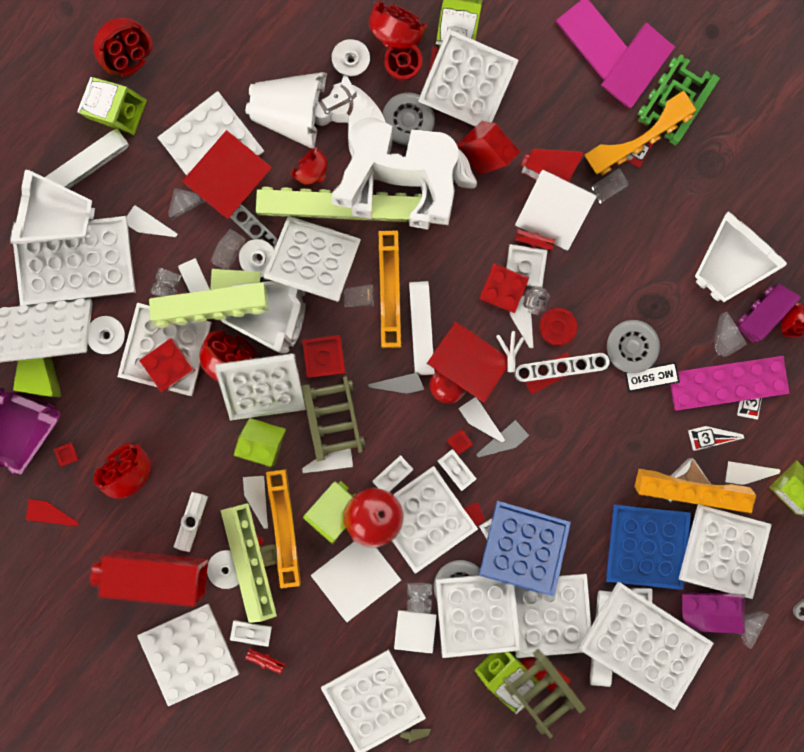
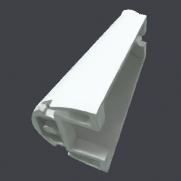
[246,72,327,148]
[10,170,95,244]
[695,212,787,302]
[221,281,306,353]

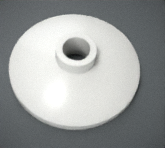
[332,39,370,76]
[239,239,274,277]
[88,316,125,354]
[207,550,239,589]

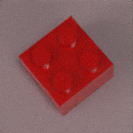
[139,338,196,393]

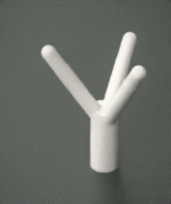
[496,331,524,372]

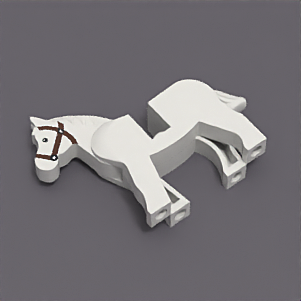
[315,75,477,229]

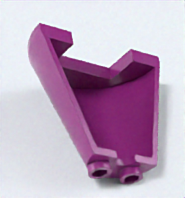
[0,388,61,475]

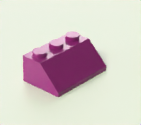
[736,284,801,343]
[682,592,745,634]

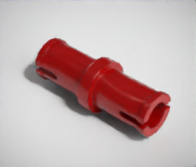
[515,229,555,251]
[245,648,286,675]

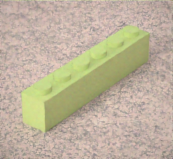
[149,283,269,328]
[221,503,277,623]

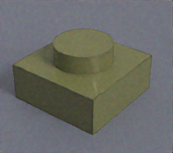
[260,544,278,567]

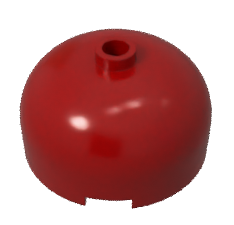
[369,1,428,49]
[93,17,153,77]
[199,330,257,382]
[94,443,152,499]
[343,488,404,548]

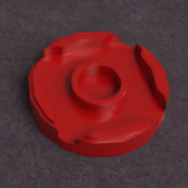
[539,308,578,346]

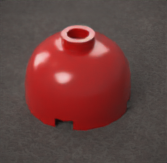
[385,45,422,81]
[290,147,328,185]
[781,303,804,337]
[429,371,466,404]

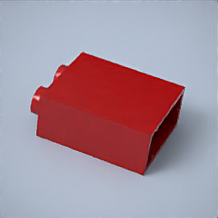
[91,550,209,606]

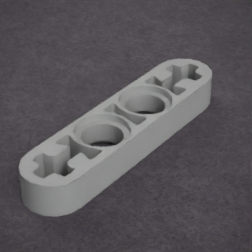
[230,204,278,249]

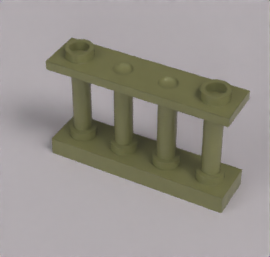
[302,377,366,462]
[502,649,586,739]

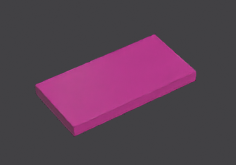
[556,0,627,80]
[601,23,675,109]

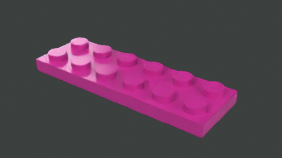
[670,356,789,411]

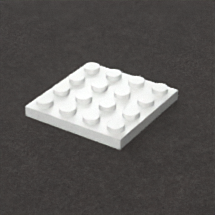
[418,29,518,126]
[157,91,265,175]
[264,216,361,301]
[117,303,212,396]
[216,354,306,420]
[393,466,478,574]
[679,504,772,599]
[514,574,591,658]
[436,575,520,658]
[137,603,240,706]
[321,649,426,752]

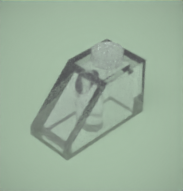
[714,312,747,357]

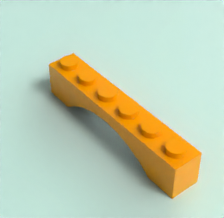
[585,91,696,176]
[379,231,401,348]
[266,469,301,588]
[634,469,756,513]

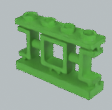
[638,54,720,146]

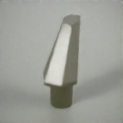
[400,729,431,743]

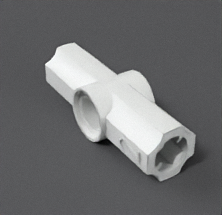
[174,492,208,552]

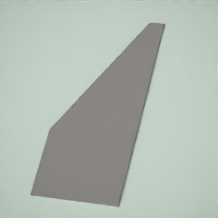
[368,373,424,394]
[476,420,529,457]

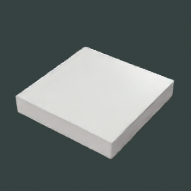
[506,244,548,288]
[394,610,436,653]

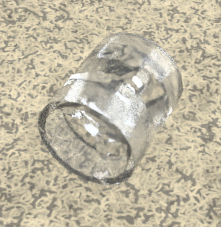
[150,268,182,297]
[407,583,432,613]

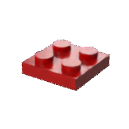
[479,263,530,313]
[302,335,345,378]

